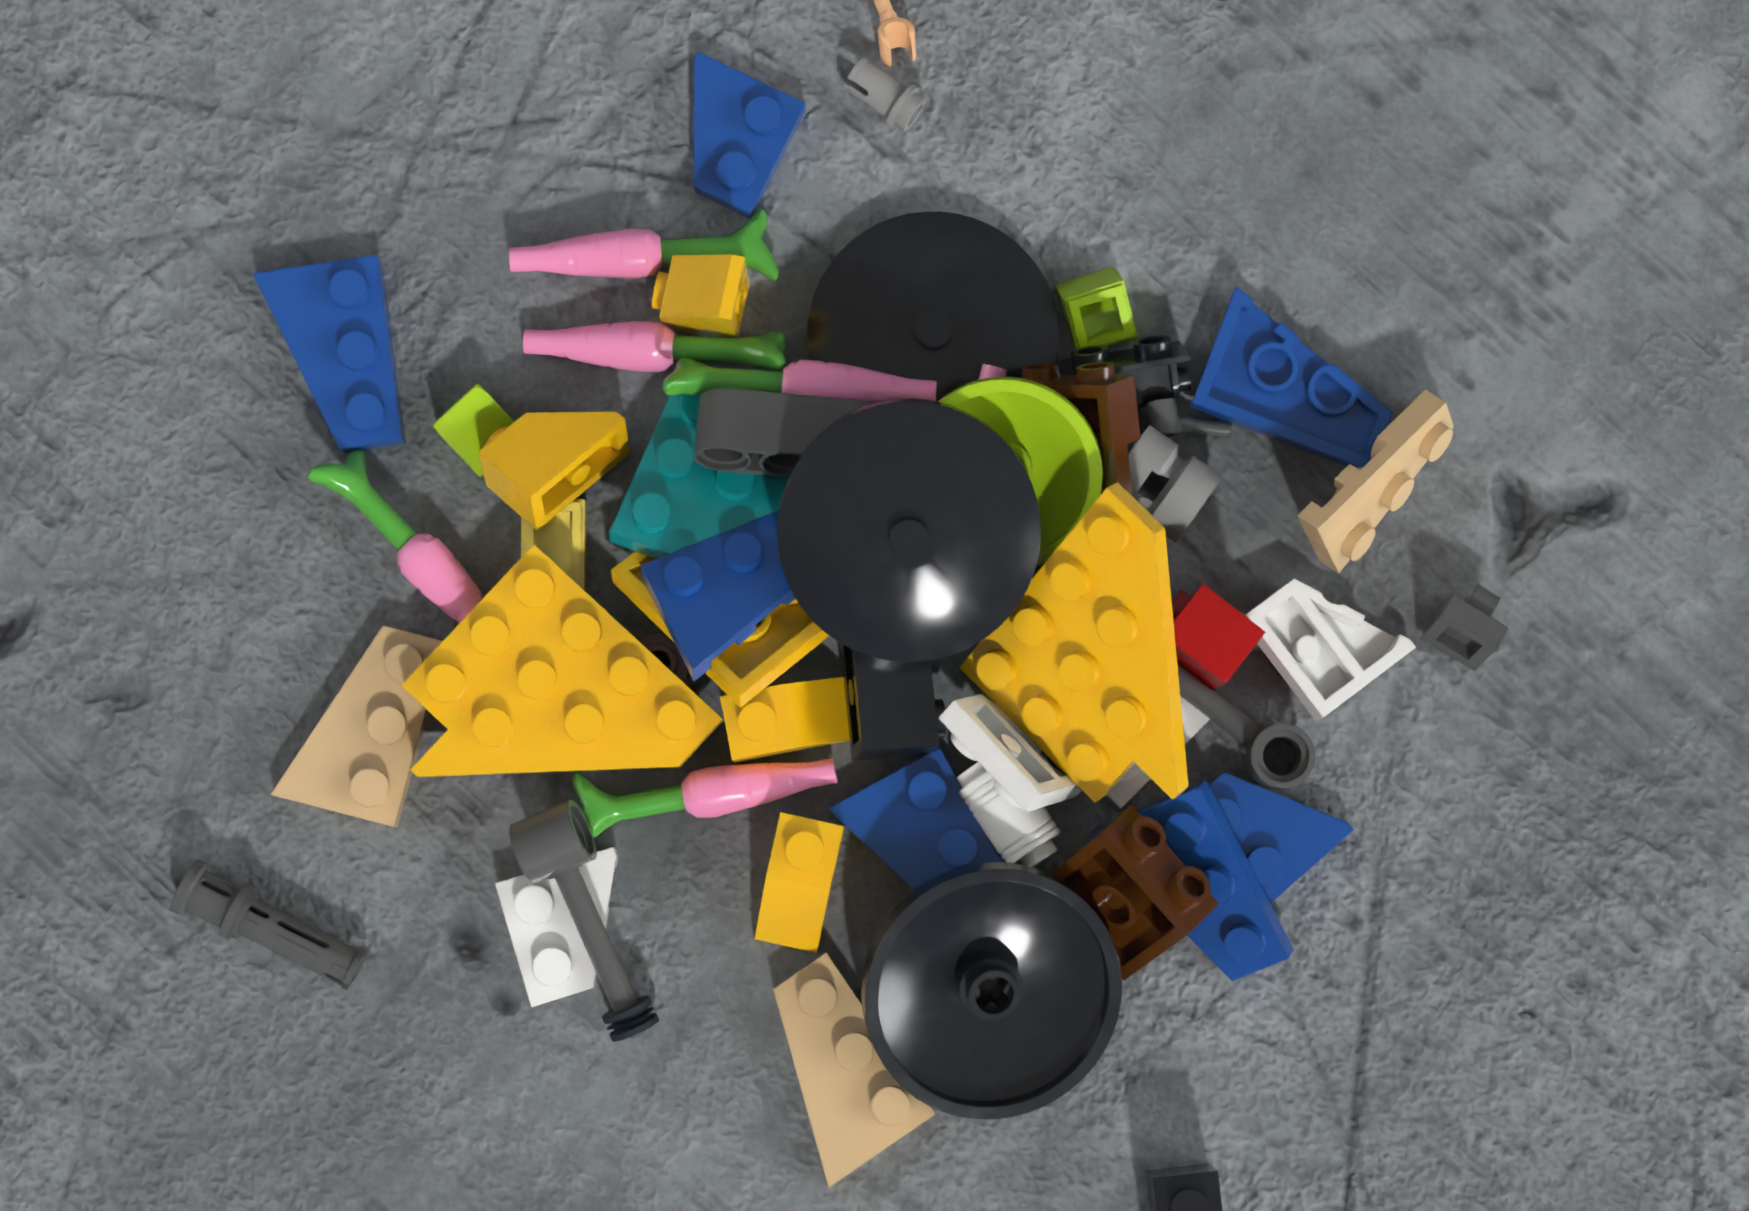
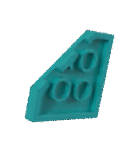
[609,394,788,559]

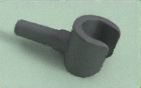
[1140,398,1232,438]

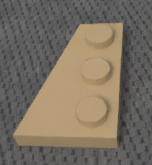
[1297,389,1454,574]
[270,626,442,827]
[773,952,936,1188]

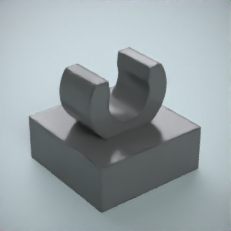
[1420,585,1508,671]

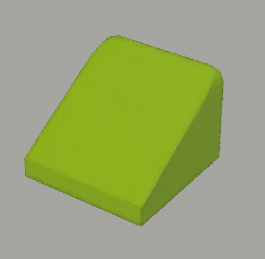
[1055,267,1138,350]
[432,384,514,478]

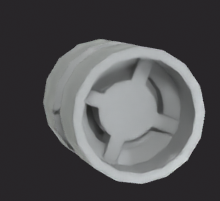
[1128,425,1223,543]

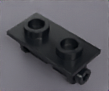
[1057,335,1191,405]

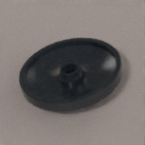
[807,212,1059,402]
[777,398,1041,662]
[861,862,1122,1119]

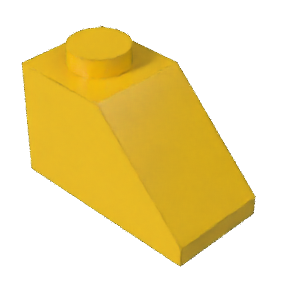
[652,254,750,338]
[478,412,630,531]
[720,676,850,763]
[754,812,845,953]

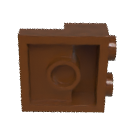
[1018,362,1141,495]
[1050,805,1219,981]

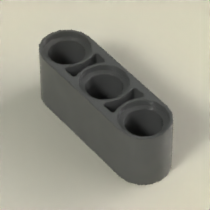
[694,388,873,477]

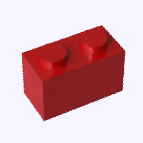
[1172,584,1266,690]

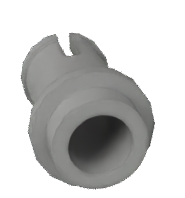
[843,56,926,131]

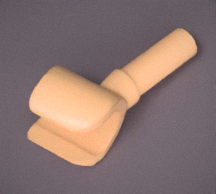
[873,0,917,67]

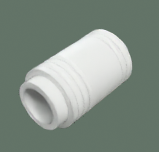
[957,762,1061,867]

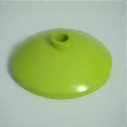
[938,377,1103,566]

